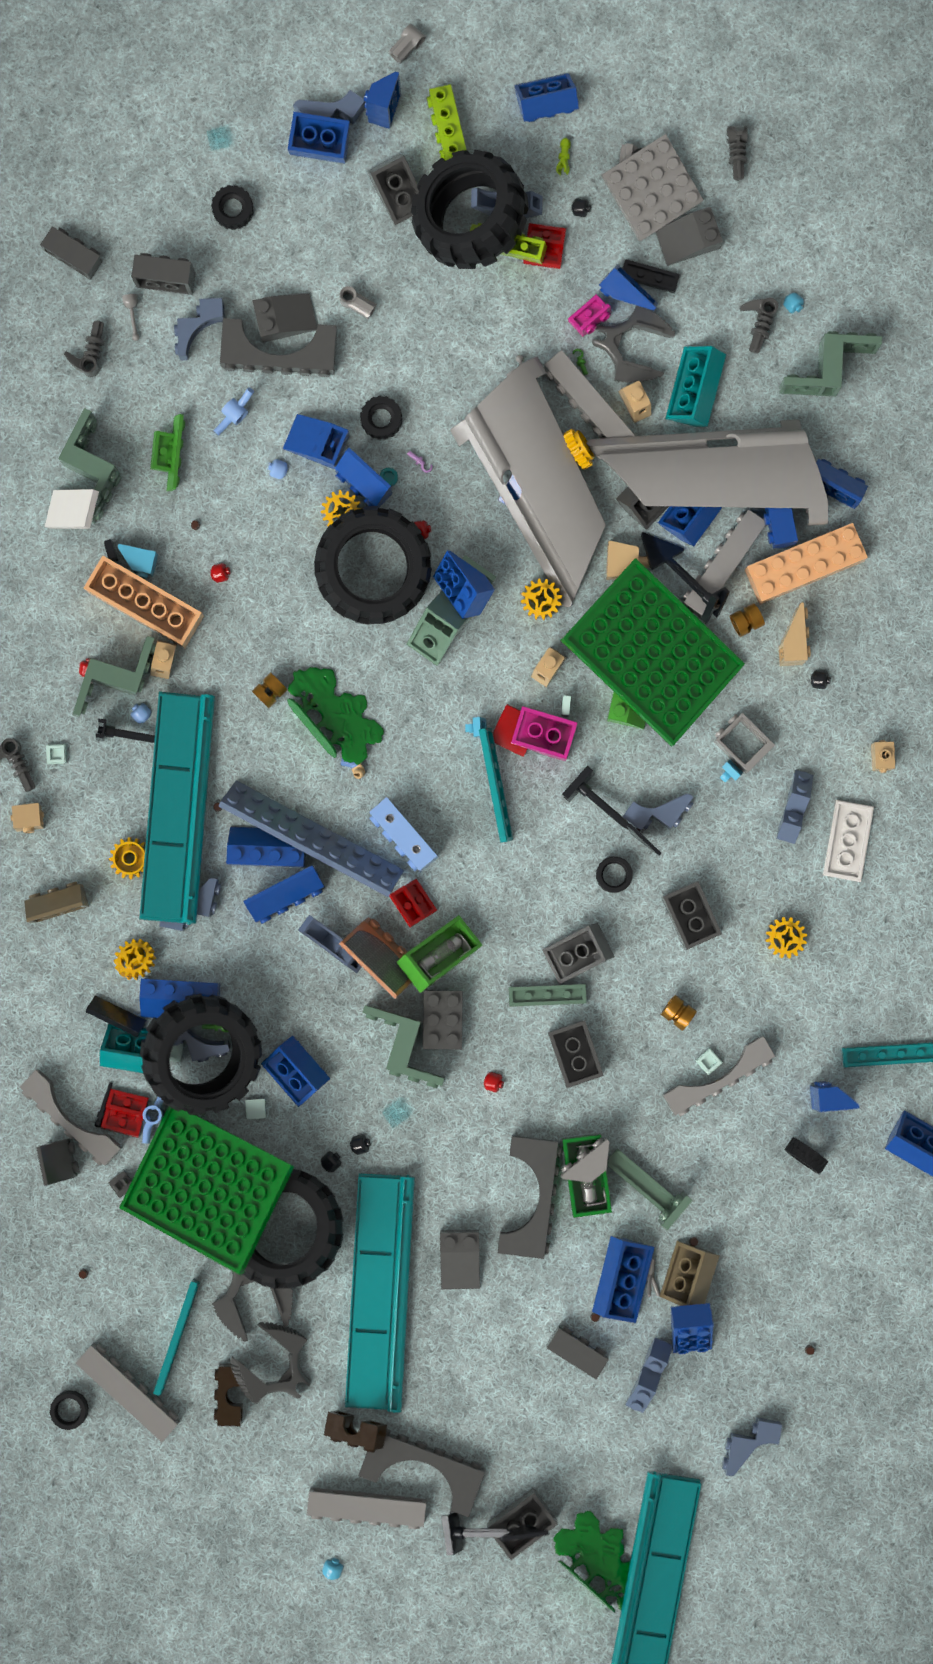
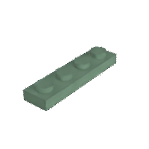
[508,984,586,1007]

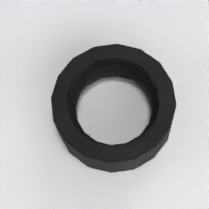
[596,856,633,893]
[50,1390,89,1430]

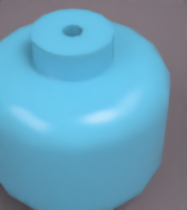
[783,293,804,313]
[322,1558,343,1580]

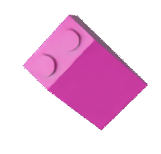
[511,706,577,761]

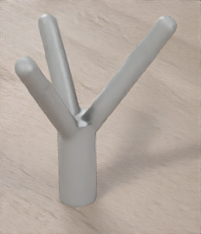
[647,1259,660,1297]

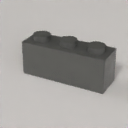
[40,226,103,280]
[546,1325,609,1380]

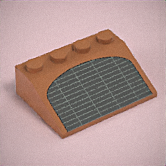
[339,917,412,998]

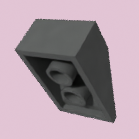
[367,154,419,225]
[655,207,723,266]
[252,293,317,343]
[542,923,615,984]
[36,1138,79,1186]
[440,1230,480,1290]

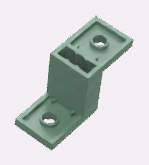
[779,331,882,397]
[58,408,121,524]
[407,555,496,666]
[72,636,156,718]
[362,1005,445,1088]

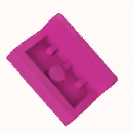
[568,294,611,337]

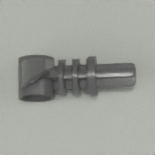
[727,126,748,181]
[740,298,778,354]
[64,321,105,377]
[0,738,35,792]

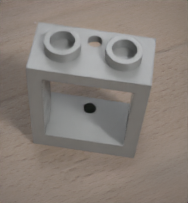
[714,713,775,774]

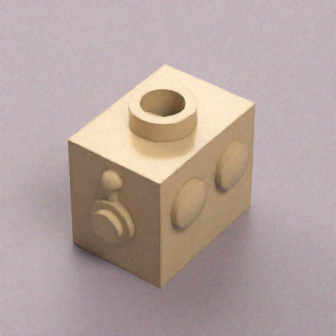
[871,740,896,773]
[11,803,44,834]

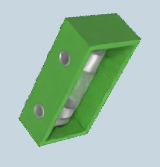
[396,915,483,993]

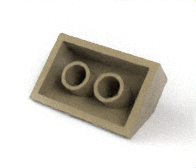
[24,882,89,923]
[659,1241,719,1306]

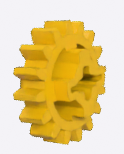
[321,490,361,526]
[521,578,562,620]
[765,917,807,959]
[113,939,156,980]

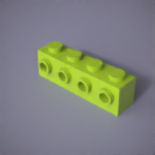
[426,84,466,161]
[470,223,547,264]

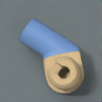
[341,758,365,779]

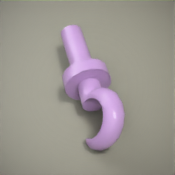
[407,450,433,473]

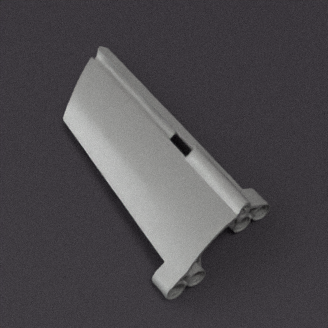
[450,357,606,607]
[587,419,828,526]

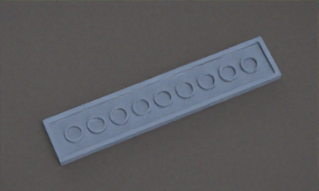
[219,780,404,897]

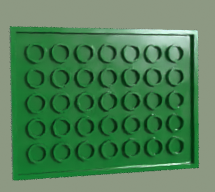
[560,558,745,747]
[119,1106,294,1275]

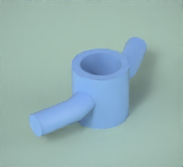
[213,387,254,436]
[142,1097,164,1144]

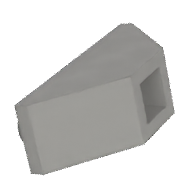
[560,1138,609,1182]

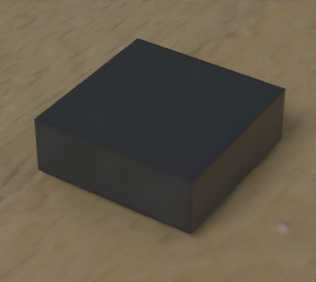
[104,539,118,562]

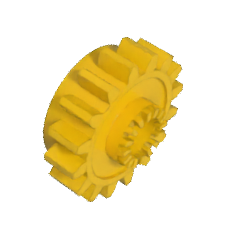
[563,429,595,470]
[109,837,145,880]

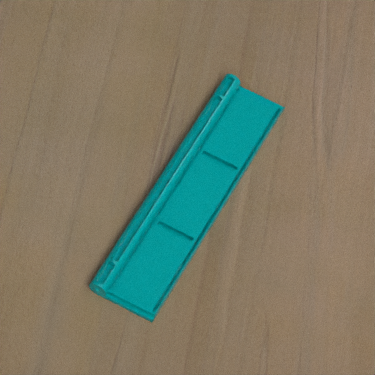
[139,691,215,925]
[345,1173,415,1413]
[611,1471,701,1664]

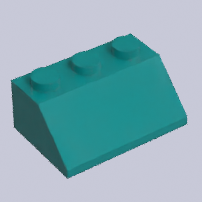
[100,1024,148,1073]

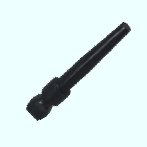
[94,1082,113,1128]

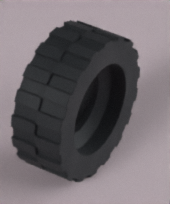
[211,185,254,230]
[360,396,402,440]
[784,1137,829,1175]

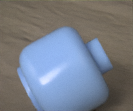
[268,459,288,479]
[130,703,151,724]

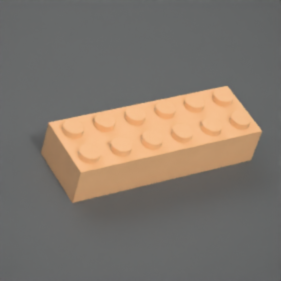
[745,523,868,605]
[83,556,204,648]

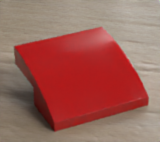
[523,223,566,269]
[493,704,527,757]
[389,879,437,927]
[101,1089,149,1138]

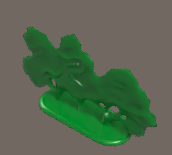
[287,667,384,765]
[553,1511,630,1613]

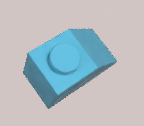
[118,544,158,579]

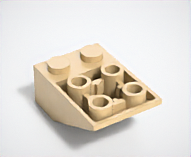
[778,602,811,666]

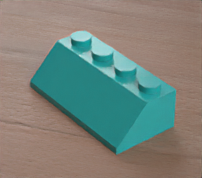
[665,346,726,427]

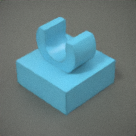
[465,717,487,738]
[720,759,743,782]

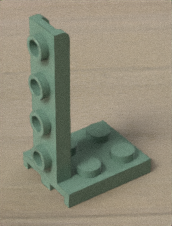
[607,1148,693,1231]

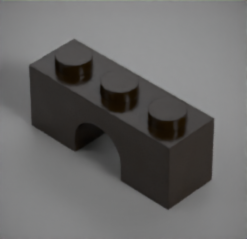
[214,1364,244,1426]
[324,1410,387,1452]

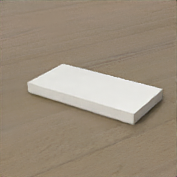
[45,489,99,529]
[823,800,874,882]

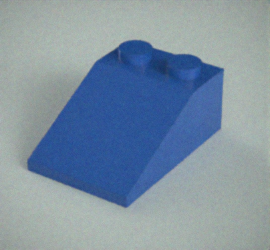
[599,264,658,311]

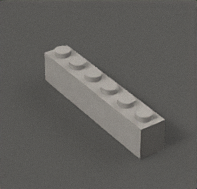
[544,350,635,438]
[682,509,765,618]
[76,1343,180,1442]
[307,1487,427,1529]

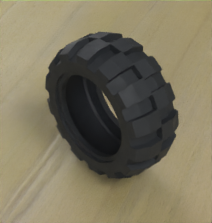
[411,150,529,269]
[314,506,432,625]
[140,994,262,1116]
[243,1169,344,1289]

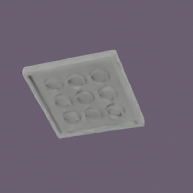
[601,134,704,242]

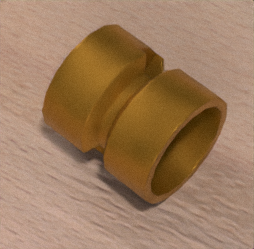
[730,603,765,637]
[252,672,288,708]
[660,995,697,1031]

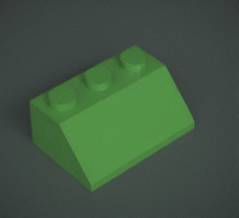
[607,691,645,729]

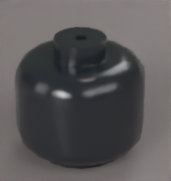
[571,198,591,217]
[811,670,831,689]
[350,1134,371,1155]
[321,1151,342,1172]

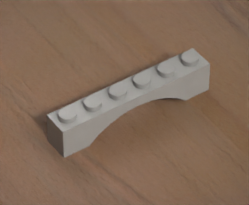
[662,1036,775,1116]
[20,1069,123,1166]

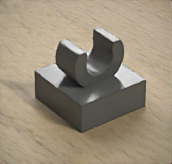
[108,1171,132,1198]

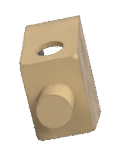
[619,381,651,423]
[606,541,649,580]
[150,640,177,679]
[531,647,567,688]

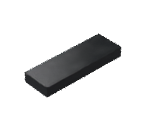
[623,259,680,293]
[86,995,147,1037]

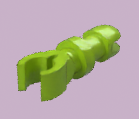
[556,138,571,175]

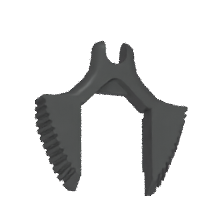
[592,305,675,383]
[212,1271,293,1342]
[230,1322,310,1404]

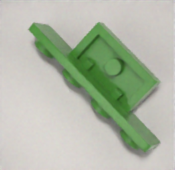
[150,414,185,492]

